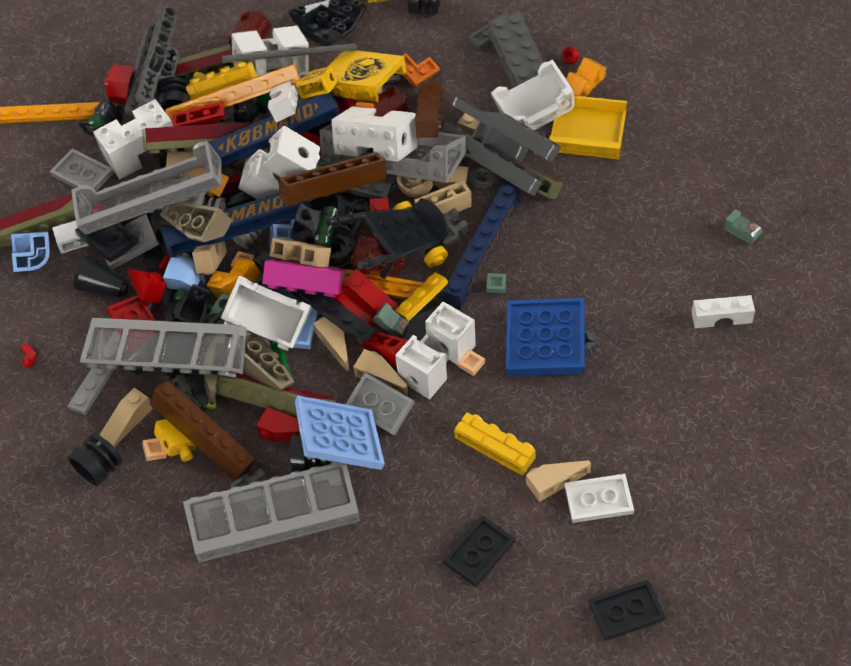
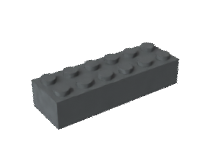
[488,12,544,88]

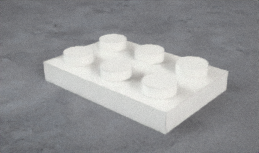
[564,474,634,523]

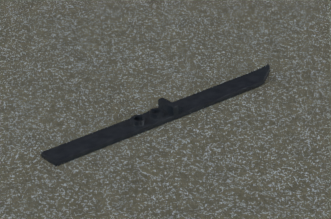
[143,245,209,409]

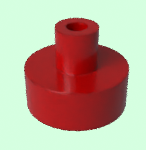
[562,47,580,64]

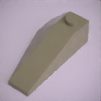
[160,201,232,242]
[222,331,294,391]

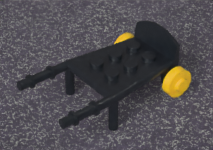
[326,198,450,279]

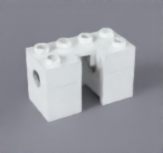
[232,26,309,76]
[93,99,173,179]
[332,106,418,162]
[238,126,320,199]
[395,302,476,400]

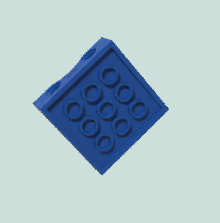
[506,298,586,376]

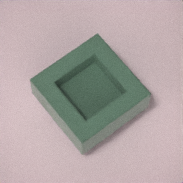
[486,273,506,294]

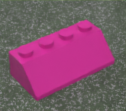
[262,259,346,297]

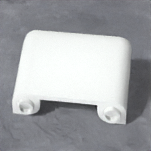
[491,60,575,130]
[221,276,312,351]

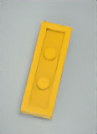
[395,272,449,321]

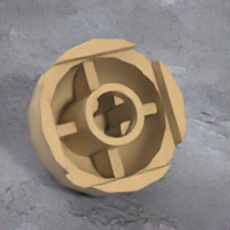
[396,176,434,198]

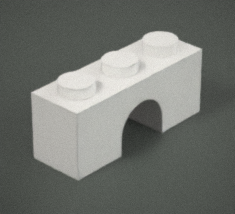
[268,80,299,122]
[692,295,755,328]

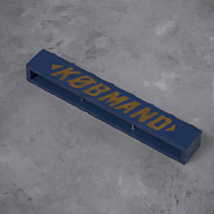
[208,93,339,170]
[443,182,520,309]
[161,193,311,257]

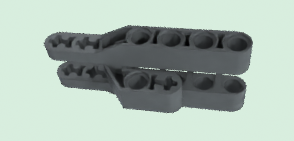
[125,4,179,118]
[442,96,561,196]

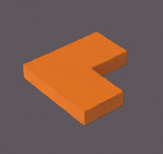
[402,53,440,88]

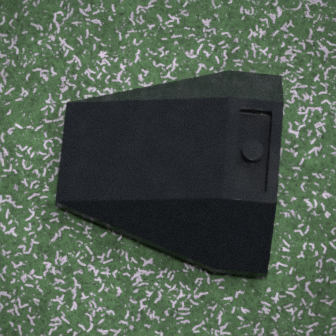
[289,0,367,46]

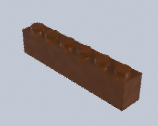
[415,82,445,138]
[279,152,386,206]
[149,380,256,481]

